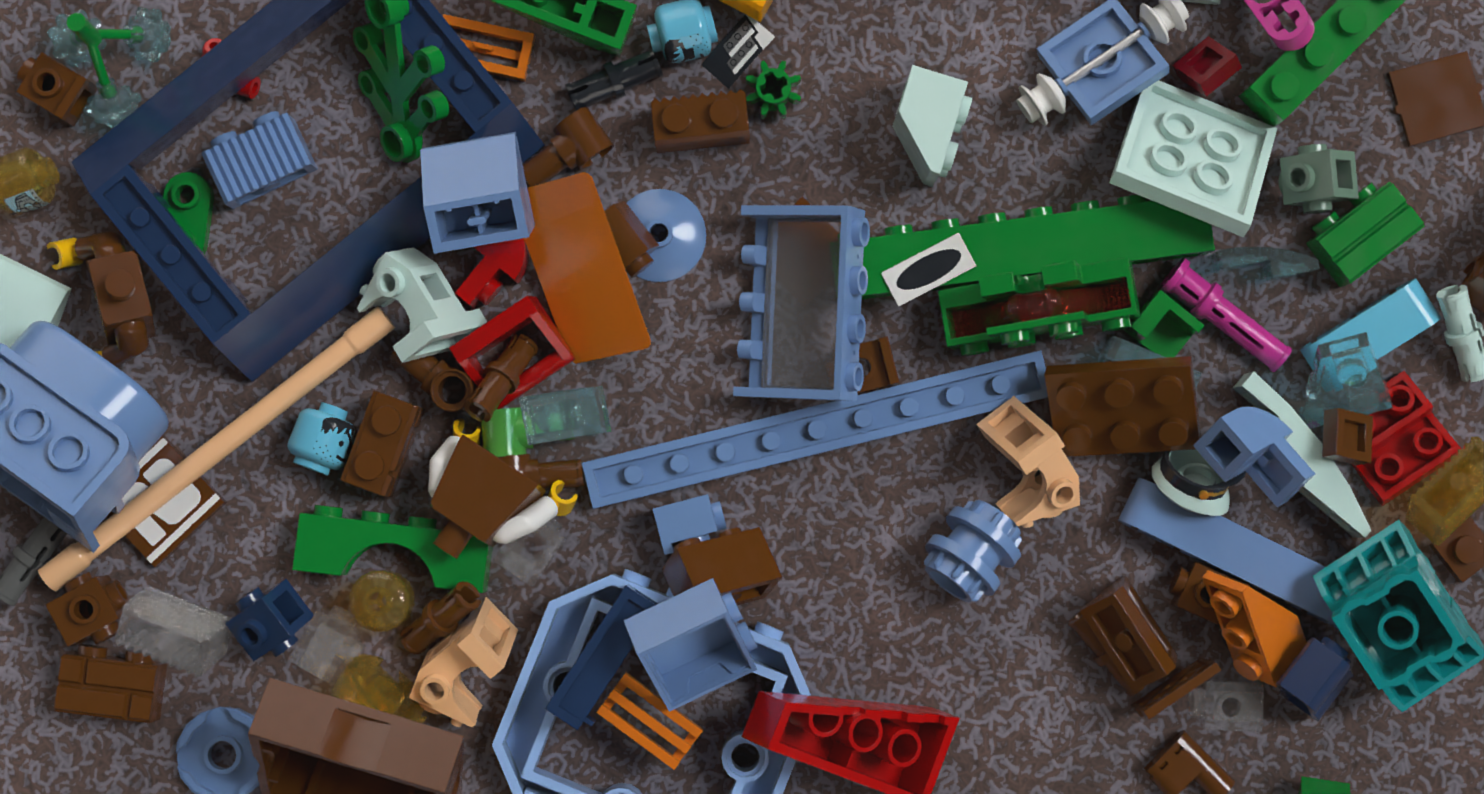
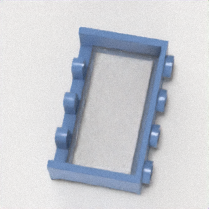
[733,205,870,401]

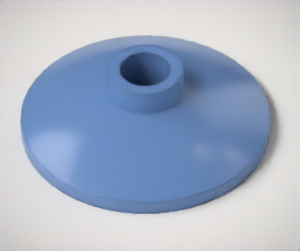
[627,189,706,282]

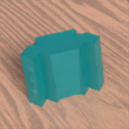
[1313,519,1484,712]

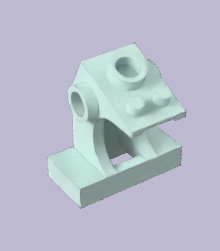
[357,247,487,363]

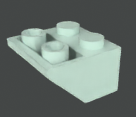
[892,65,972,187]

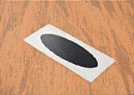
[881,233,976,306]

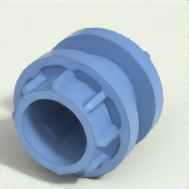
[924,500,1022,602]

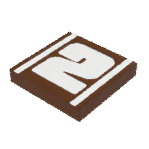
[107,434,227,567]

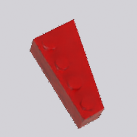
[742,691,960,794]

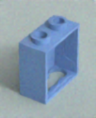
[623,578,757,712]

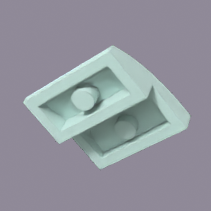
[0,254,72,348]

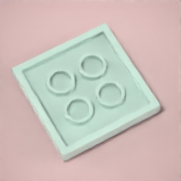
[1109,80,1277,237]

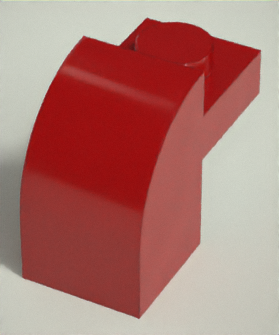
[455,238,529,309]

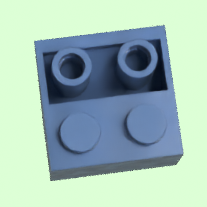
[420,132,535,254]

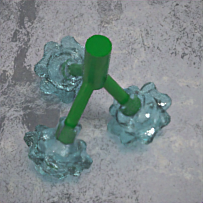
[47,7,171,128]

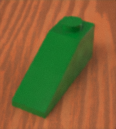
[488,0,637,58]

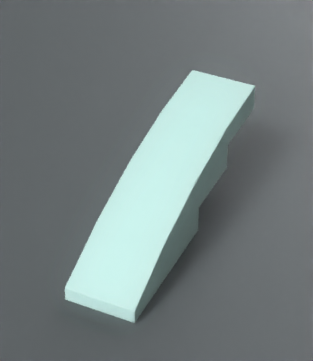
[1233,371,1371,538]

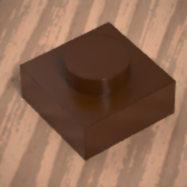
[1322,408,1373,465]
[1429,516,1484,583]

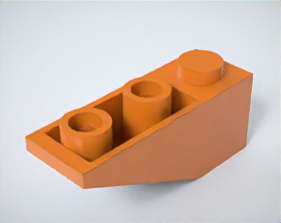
[1202,570,1307,687]

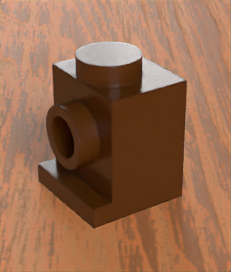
[16,52,99,126]
[824,336,899,394]
[1169,561,1250,626]

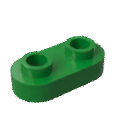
[163,172,214,254]

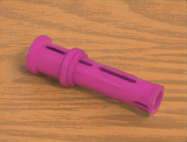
[1158,257,1292,372]

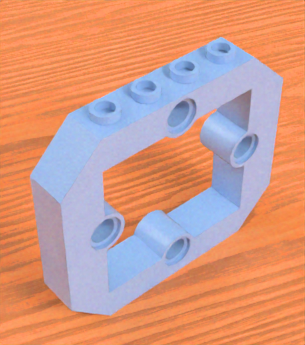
[492,569,811,794]

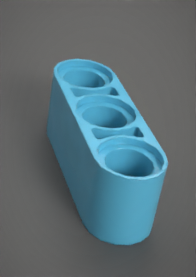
[1300,278,1441,390]

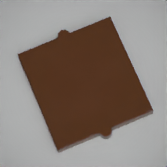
[1387,51,1484,147]

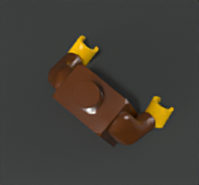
[47,232,155,367]

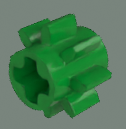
[746,60,801,119]

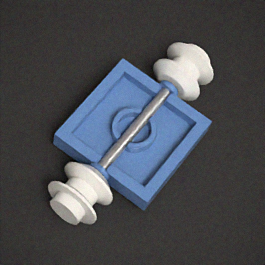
[1016,0,1189,126]

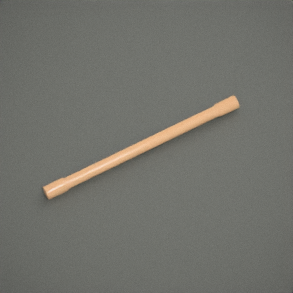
[38,306,395,592]

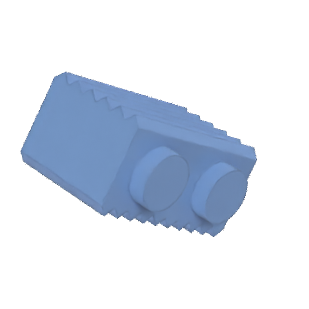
[201,111,318,209]

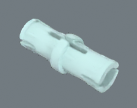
[1436,285,1484,382]

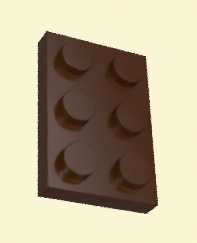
[1045,356,1201,457]

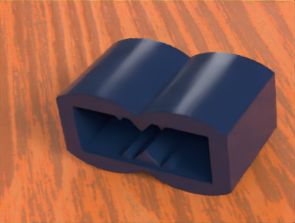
[1276,636,1353,721]

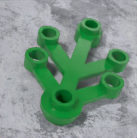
[353,0,449,163]

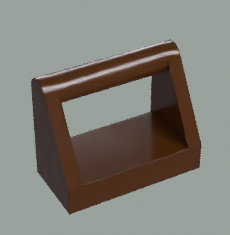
[1080,575,1178,692]

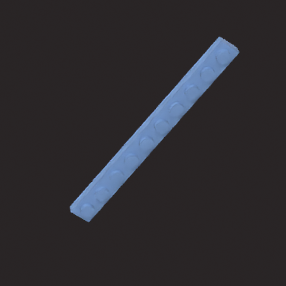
[582,350,1048,509]

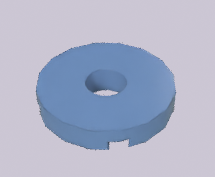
[176,706,259,794]

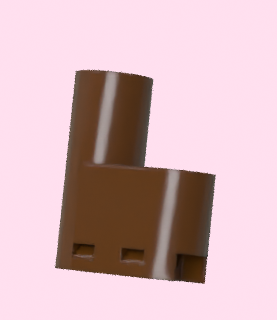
[1144,730,1235,794]

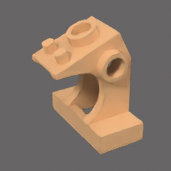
[976,396,1080,528]
[409,597,518,727]

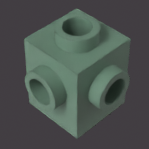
[1279,144,1359,214]

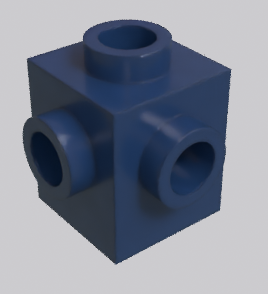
[225,578,314,662]

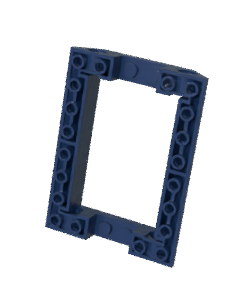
[72,0,545,382]

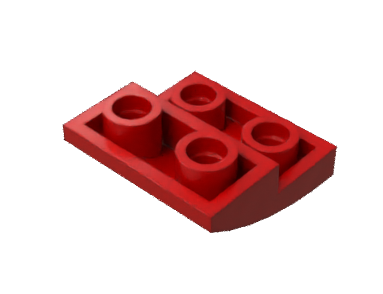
[1346,371,1462,506]

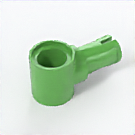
[480,407,575,457]

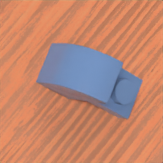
[1193,407,1315,507]

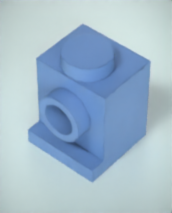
[653,494,727,555]

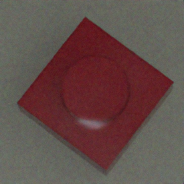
[1173,36,1242,97]

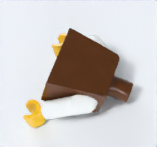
[428,419,578,559]

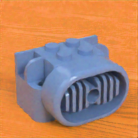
[0,321,169,553]

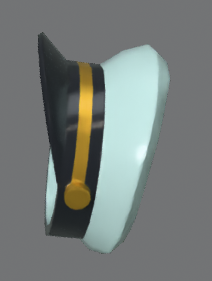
[1152,450,1246,516]

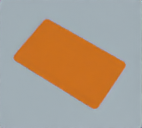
[524,172,651,364]

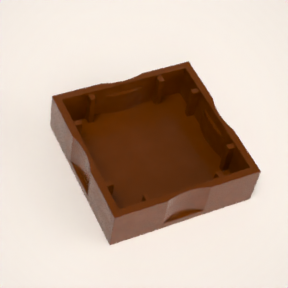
[248,678,464,794]

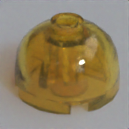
[331,654,427,724]

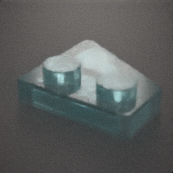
[1298,332,1393,429]

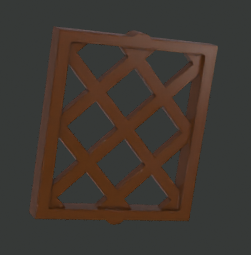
[1131,657,1222,720]

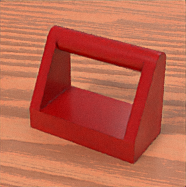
[449,295,576,409]

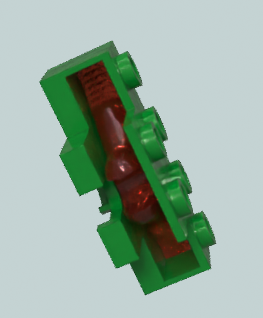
[938,257,1141,356]

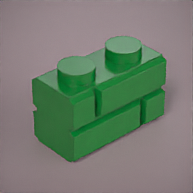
[1306,181,1425,287]

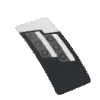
[701,14,775,89]

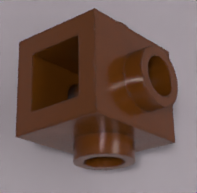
[45,572,131,647]

